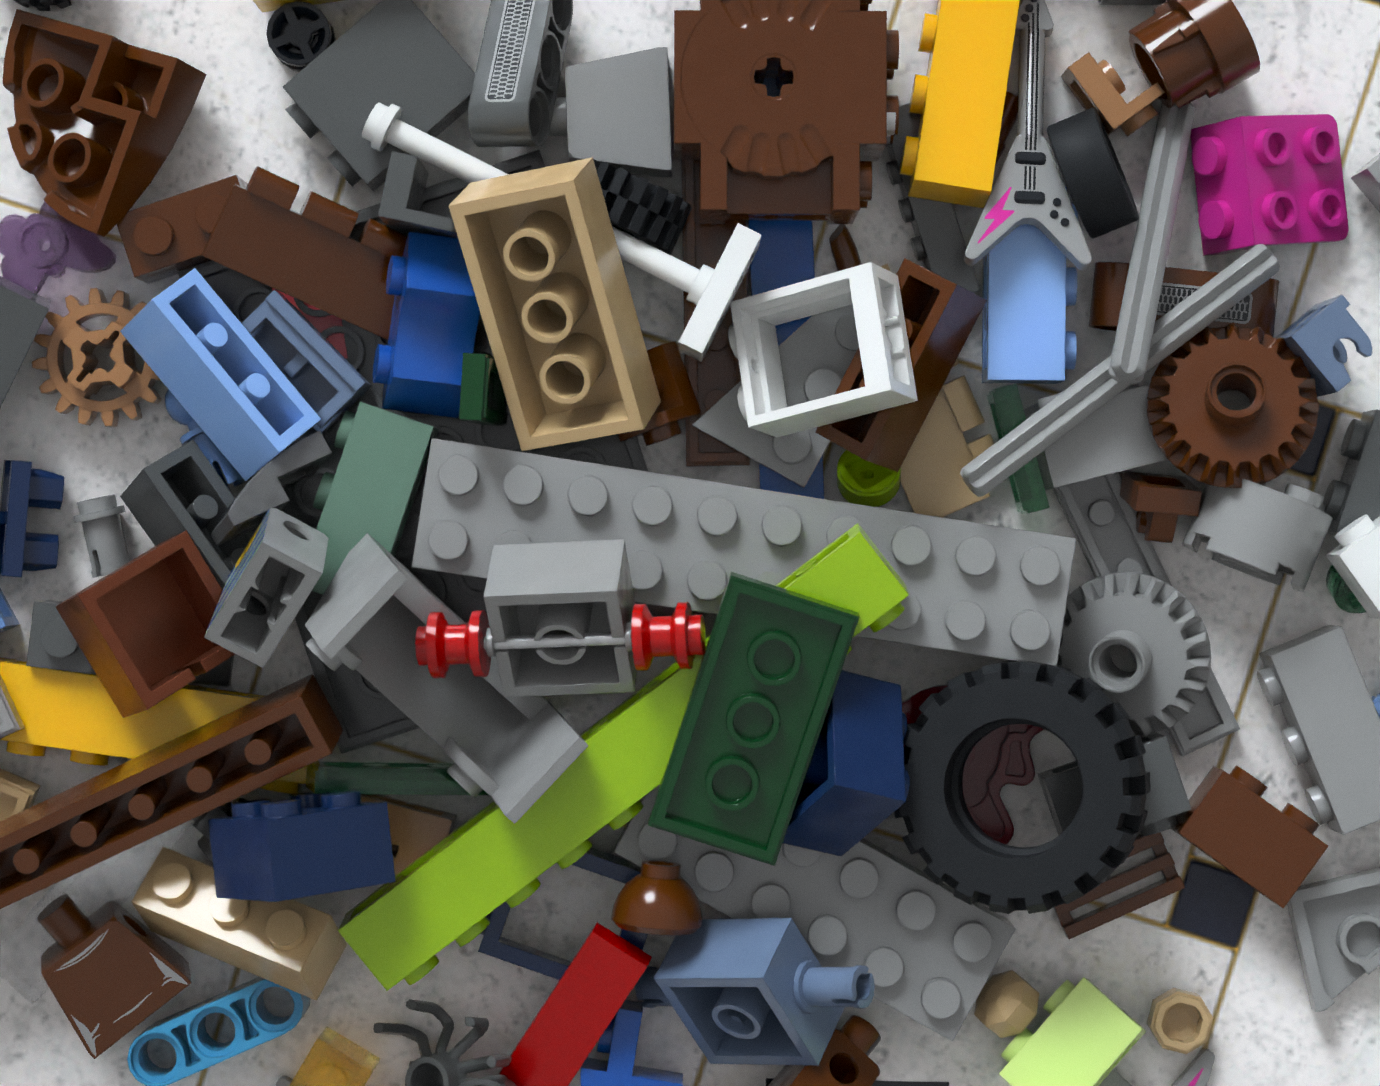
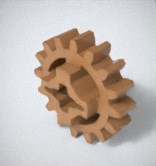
[32,288,162,428]

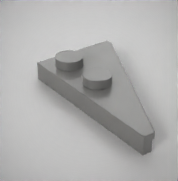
[1287,867,1380,1012]

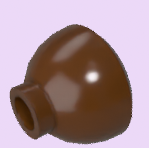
[611,860,702,935]

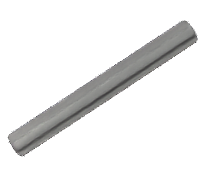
[1108,103,1195,384]

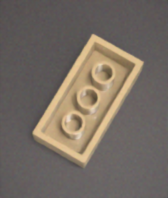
[449,157,661,451]

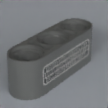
[468,0,573,147]

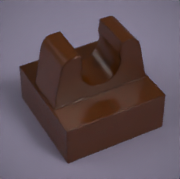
[1120,471,1202,543]

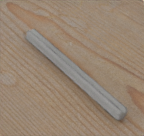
[960,244,1280,497]

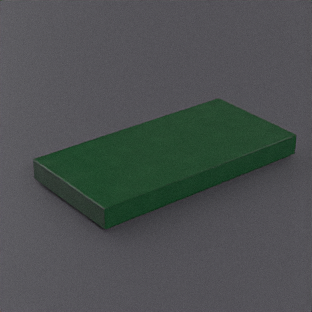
[648,572,859,866]

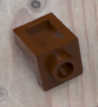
[618,341,701,446]

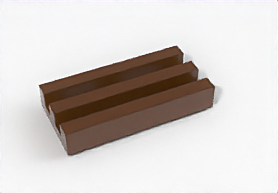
[1053,832,1185,939]

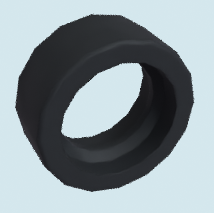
[1047,108,1139,239]

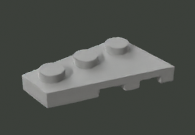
[692,304,859,488]

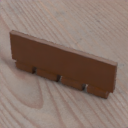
[202,166,408,340]

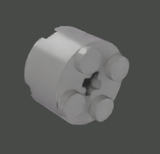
[1182,478,1333,591]

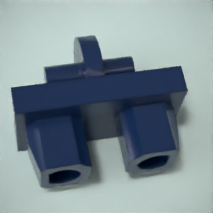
[0,460,64,577]

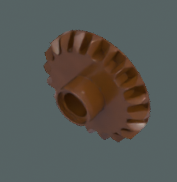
[1147,322,1320,488]

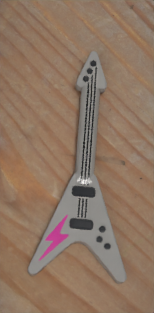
[964,0,1092,271]

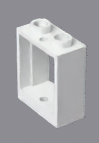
[728,262,918,437]

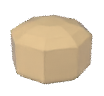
[974,970,1039,1038]
[1147,988,1213,1054]

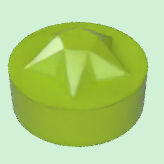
[837,450,901,507]

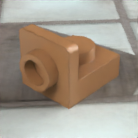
[1061,52,1165,137]

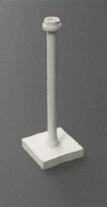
[362,102,762,362]

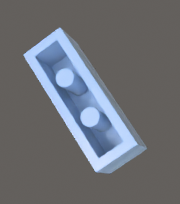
[982,186,1078,384]
[120,268,321,481]

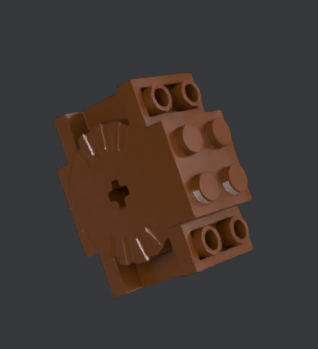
[674,0,899,224]

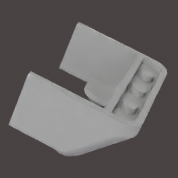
[305,533,589,824]

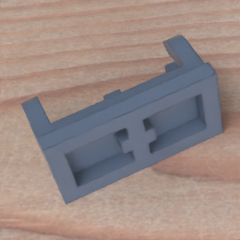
[242,290,372,434]
[1276,295,1372,397]

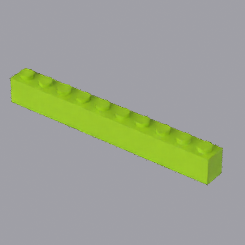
[338,523,909,991]

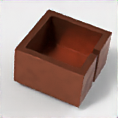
[55,530,235,718]

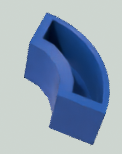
[373,232,480,418]

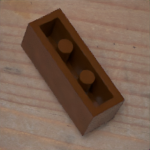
[815,258,987,472]

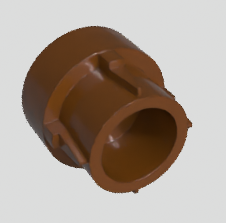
[1129,0,1260,109]

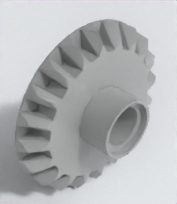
[1057,572,1211,737]

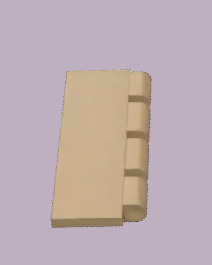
[880,264,995,517]

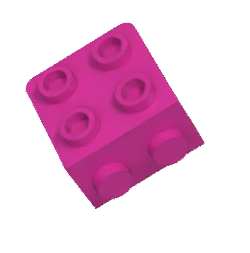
[1190,114,1348,256]

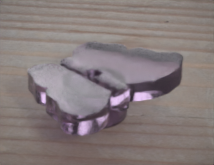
[0,202,116,294]

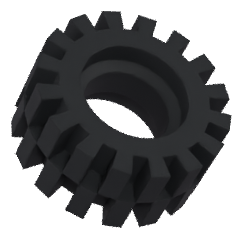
[594,160,692,255]

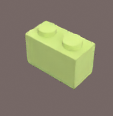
[999,977,1146,1086]

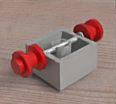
[415,539,706,697]

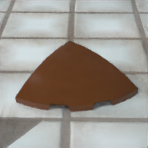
[3,9,207,237]

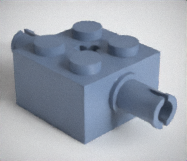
[635,917,875,1066]

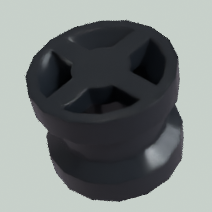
[266,1,336,72]

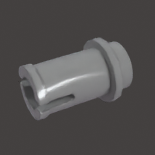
[73,494,130,578]

